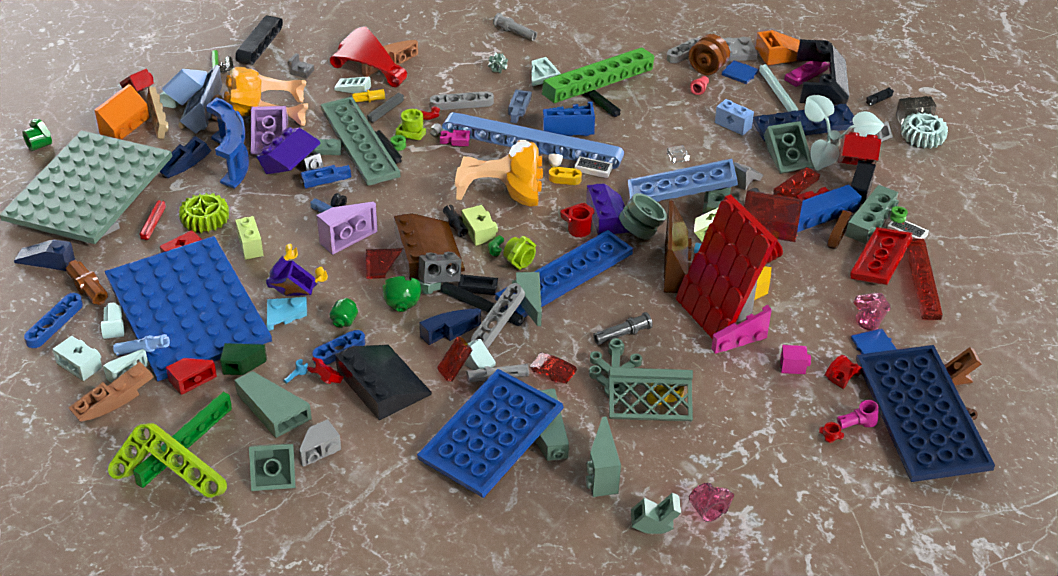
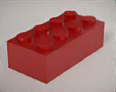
[838,132,882,165]

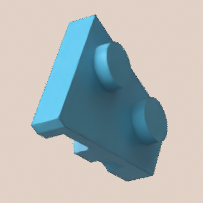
[267,297,307,331]

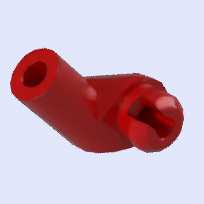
[420,106,440,120]

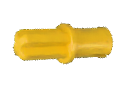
[352,89,385,103]

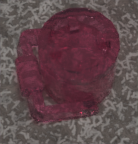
[853,293,891,331]
[689,483,734,522]

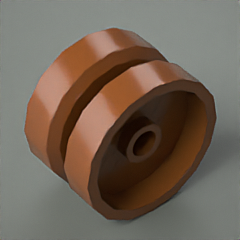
[688,34,730,75]

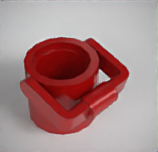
[560,203,595,238]

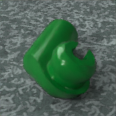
[487,235,504,257]

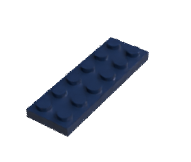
[753,104,854,142]

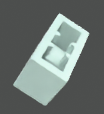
[53,336,102,381]

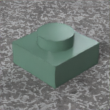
[418,279,441,294]

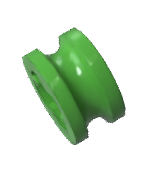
[391,135,406,151]
[890,206,908,223]

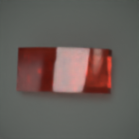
[530,353,577,384]

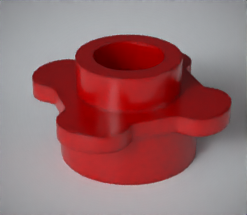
[819,422,844,443]

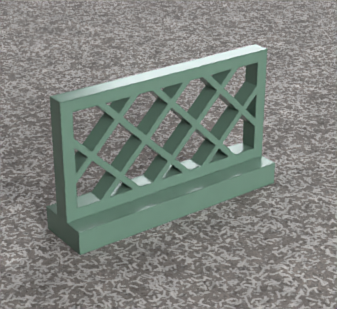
[608,367,693,421]

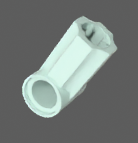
[101,303,124,339]

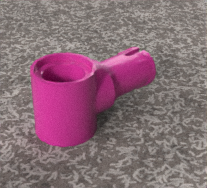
[837,400,878,430]

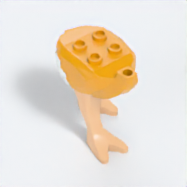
[224,67,308,126]
[455,140,543,207]

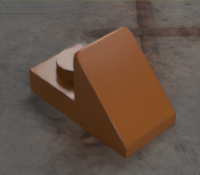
[944,347,982,385]

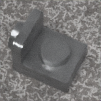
[288,53,314,79]
[299,151,324,171]

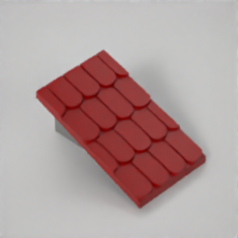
[675,194,778,339]

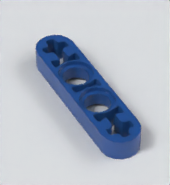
[24,293,83,348]

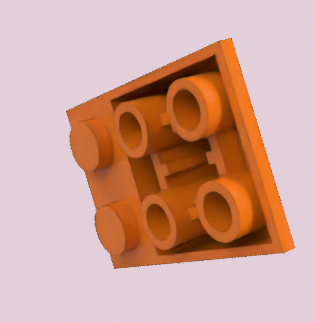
[755,30,800,65]

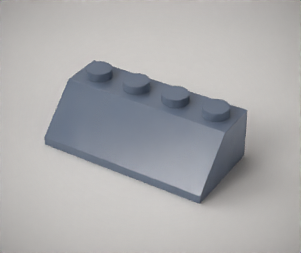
[180,65,222,134]

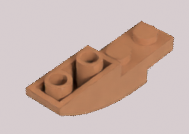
[361,40,418,77]
[68,362,154,422]

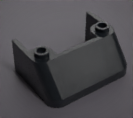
[796,39,849,105]

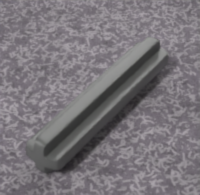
[367,93,404,123]

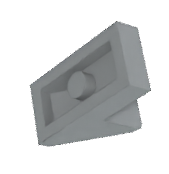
[733,162,763,190]

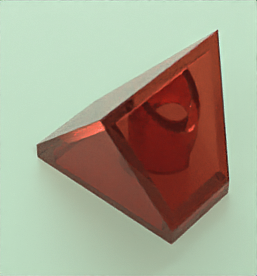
[366,248,404,279]

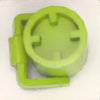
[395,109,426,140]
[503,236,537,270]

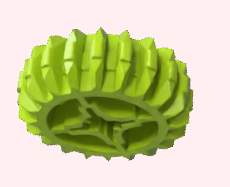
[179,192,229,234]

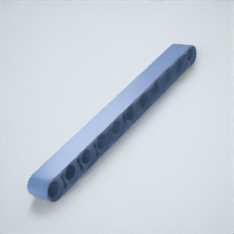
[442,112,624,169]

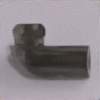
[218,56,234,74]

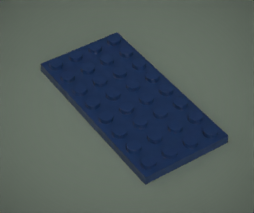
[856,345,995,482]

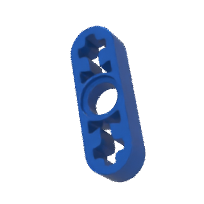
[313,330,366,365]

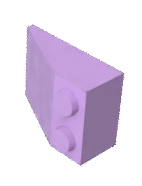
[251,106,288,155]
[317,202,378,255]

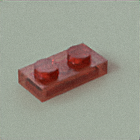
[437,337,473,382]

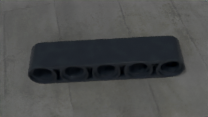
[236,15,283,65]

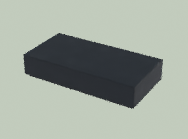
[458,274,498,295]

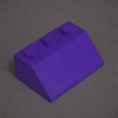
[256,127,321,174]
[586,183,629,235]

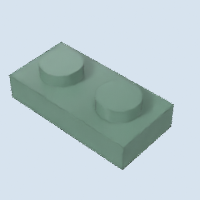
[313,138,342,155]

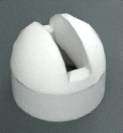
[548,154,563,167]

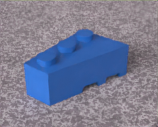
[543,101,595,136]

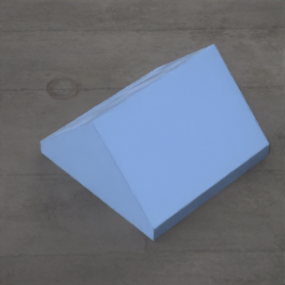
[162,69,207,105]

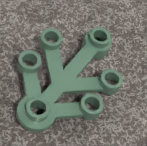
[589,338,642,400]

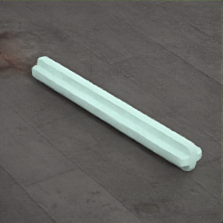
[759,64,798,112]

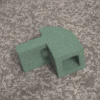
[631,493,681,534]

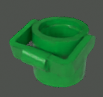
[22,118,52,151]

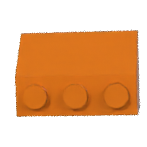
[95,84,150,140]

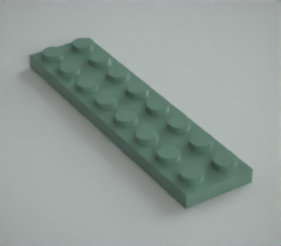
[321,97,401,186]

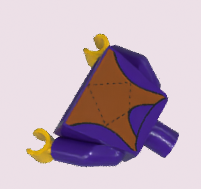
[266,244,328,296]

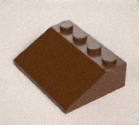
[664,200,692,293]
[394,213,465,280]

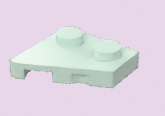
[532,57,561,86]

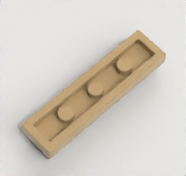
[146,87,168,139]

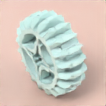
[901,112,948,149]

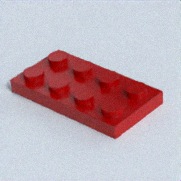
[850,227,913,285]

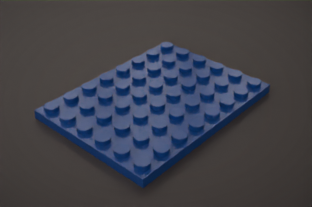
[105,236,272,382]

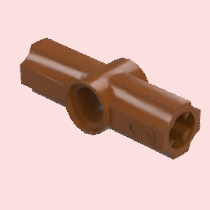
[66,260,108,305]

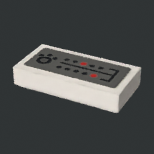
[574,156,613,178]
[887,221,929,245]

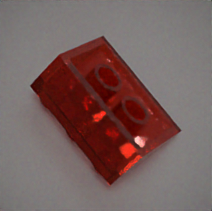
[744,191,803,242]

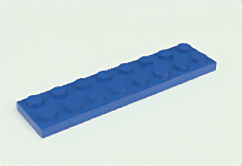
[495,230,633,317]

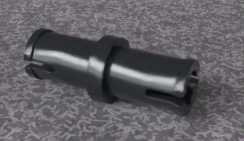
[443,205,468,237]

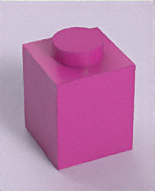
[780,345,811,374]

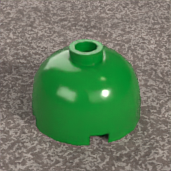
[382,276,421,312]

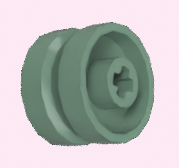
[619,193,667,239]

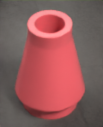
[690,76,709,95]

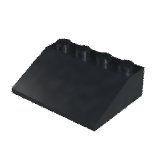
[335,344,432,421]

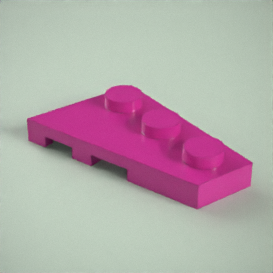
[711,305,772,354]

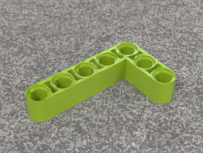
[108,423,227,498]

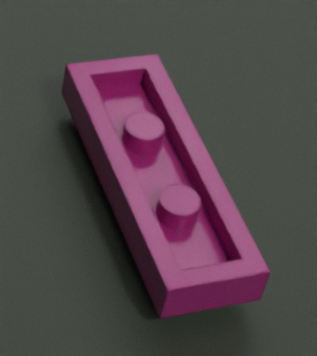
[784,61,829,87]

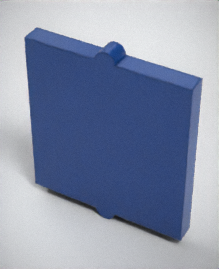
[722,60,759,84]
[851,329,897,354]

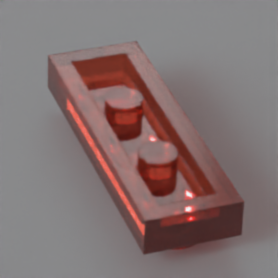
[773,167,820,202]

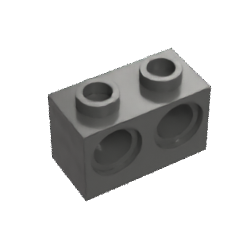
[418,252,462,283]

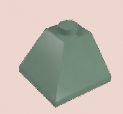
[249,444,296,491]

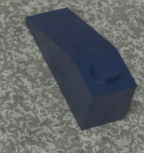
[14,239,75,271]

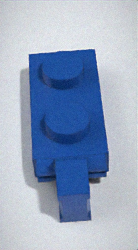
[300,165,351,188]

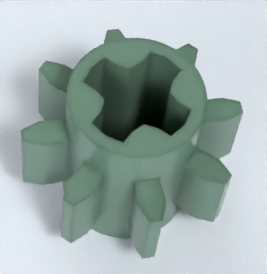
[488,52,508,73]

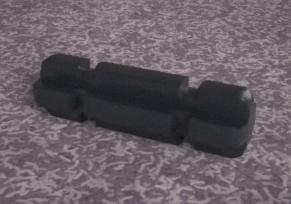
[866,87,894,106]

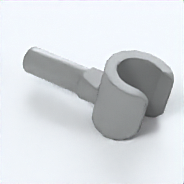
[430,123,452,136]

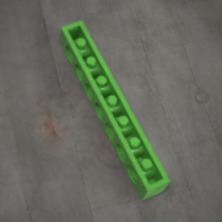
[542,47,655,103]

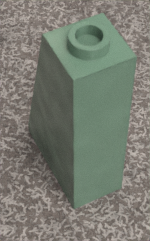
[235,371,312,438]
[535,388,569,461]

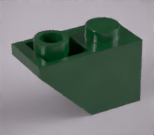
[220,343,267,375]

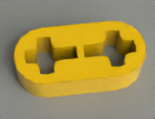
[549,167,582,185]
[647,385,685,405]

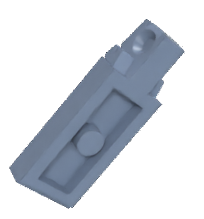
[508,90,532,124]

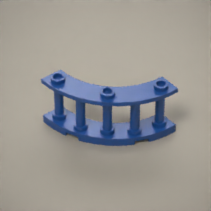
[206,97,249,189]

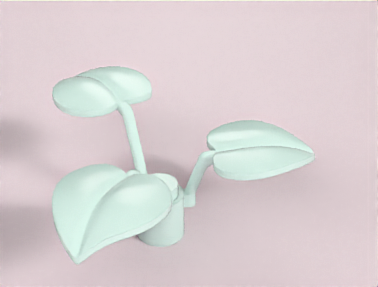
[805,95,884,171]

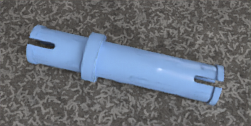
[113,334,170,356]

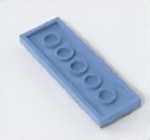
[628,159,738,202]

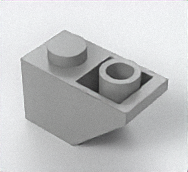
[299,419,341,467]

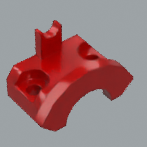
[824,355,862,389]

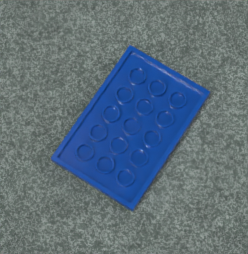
[417,369,564,498]

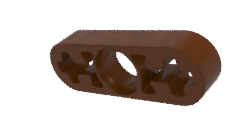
[827,210,853,249]

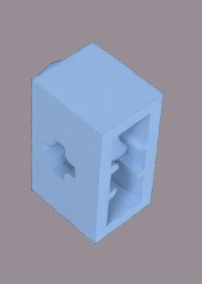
[715,99,754,136]

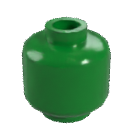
[329,298,358,328]

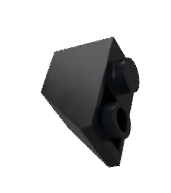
[851,160,876,204]

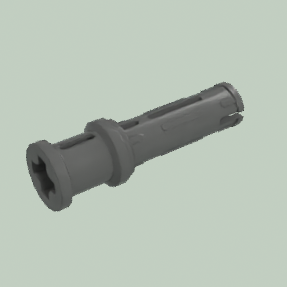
[593,312,653,345]

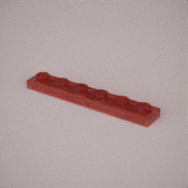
[906,238,943,320]

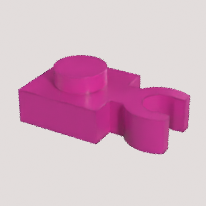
[440,130,470,147]

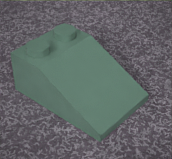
[764,121,814,174]
[586,416,621,497]

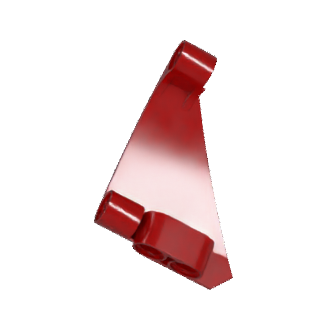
[330,26,408,88]

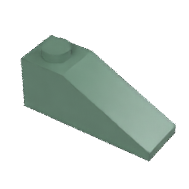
[512,272,542,326]

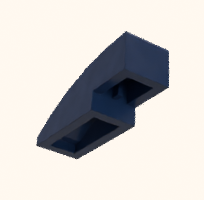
[159,136,212,178]
[419,308,481,345]

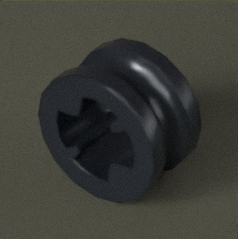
[330,193,347,207]

